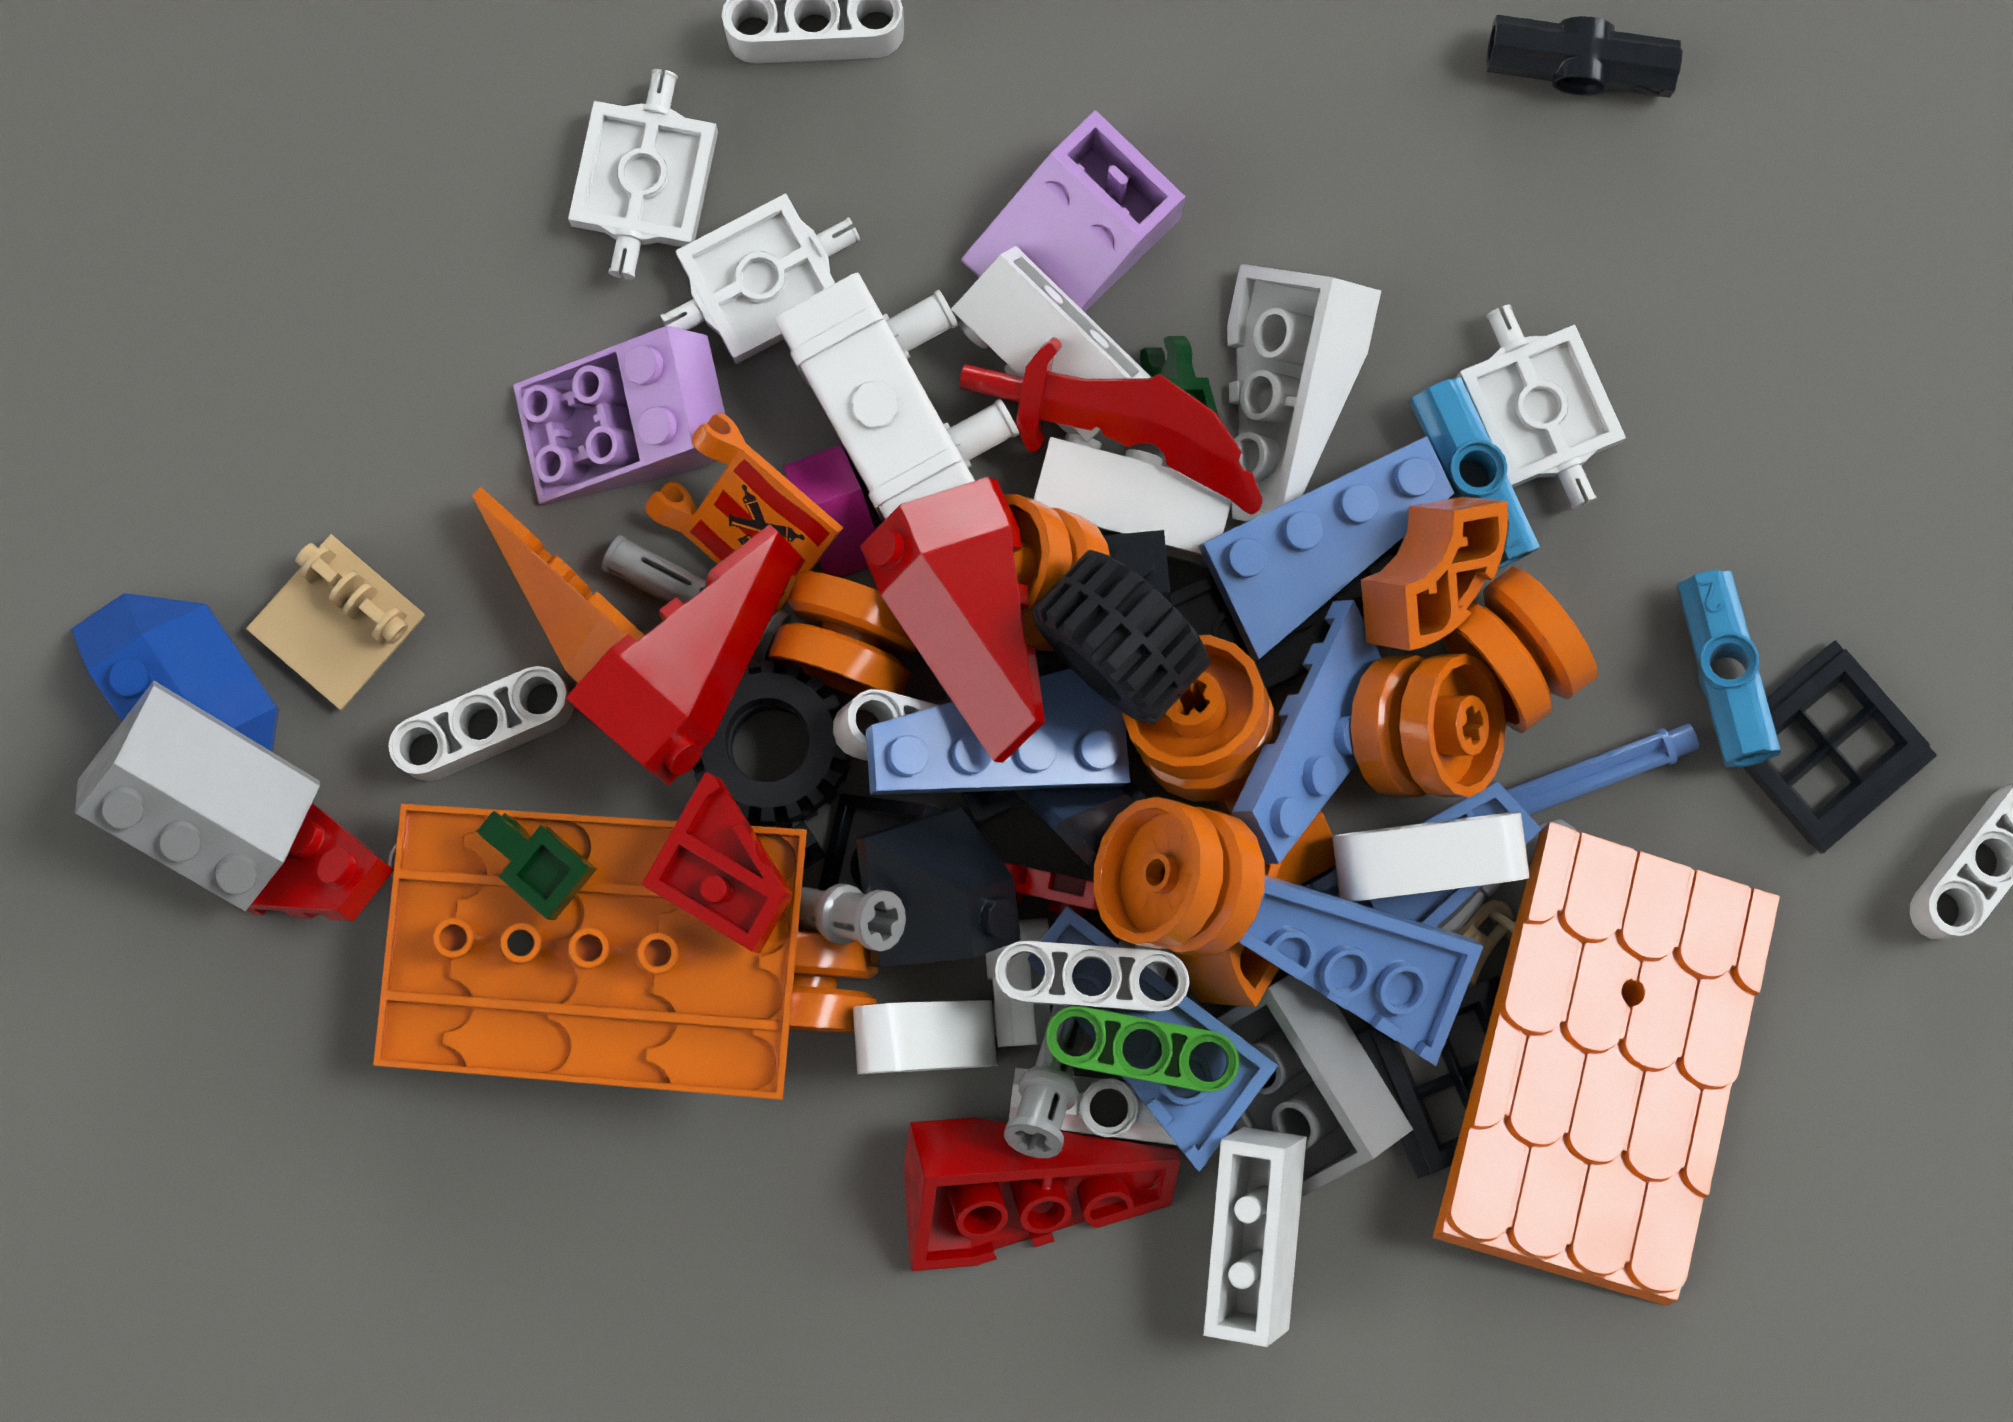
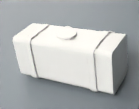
[775,273,1019,523]

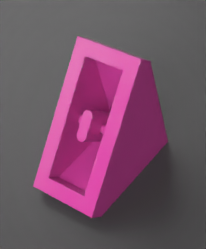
[783,444,875,578]

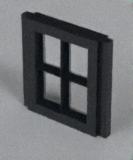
[1743,640,1937,854]
[1356,975,1500,1179]

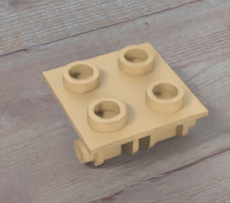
[246,534,426,711]

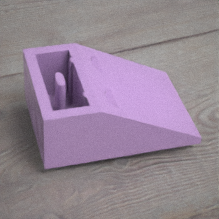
[961,110,1186,312]
[513,326,725,505]

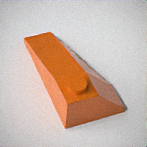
[472,486,645,684]

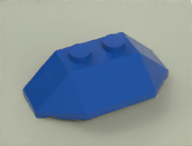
[71,593,279,752]

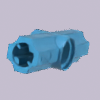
[1409,376,1540,569]
[1677,569,1781,768]

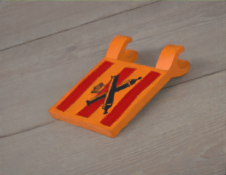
[645,413,843,613]

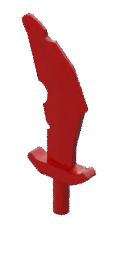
[959,337,1263,515]

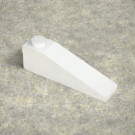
[1227,264,1381,522]

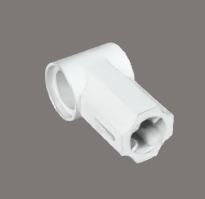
[986,917,1050,1048]

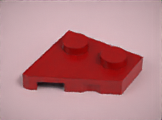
[641,772,793,953]
[247,803,394,922]
[1002,861,1099,919]

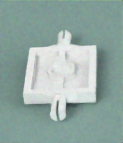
[568,69,718,280]
[660,193,861,364]
[1456,304,1626,509]

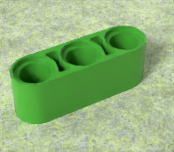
[1046,1006,1239,1092]

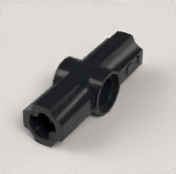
[1486,15,1683,98]

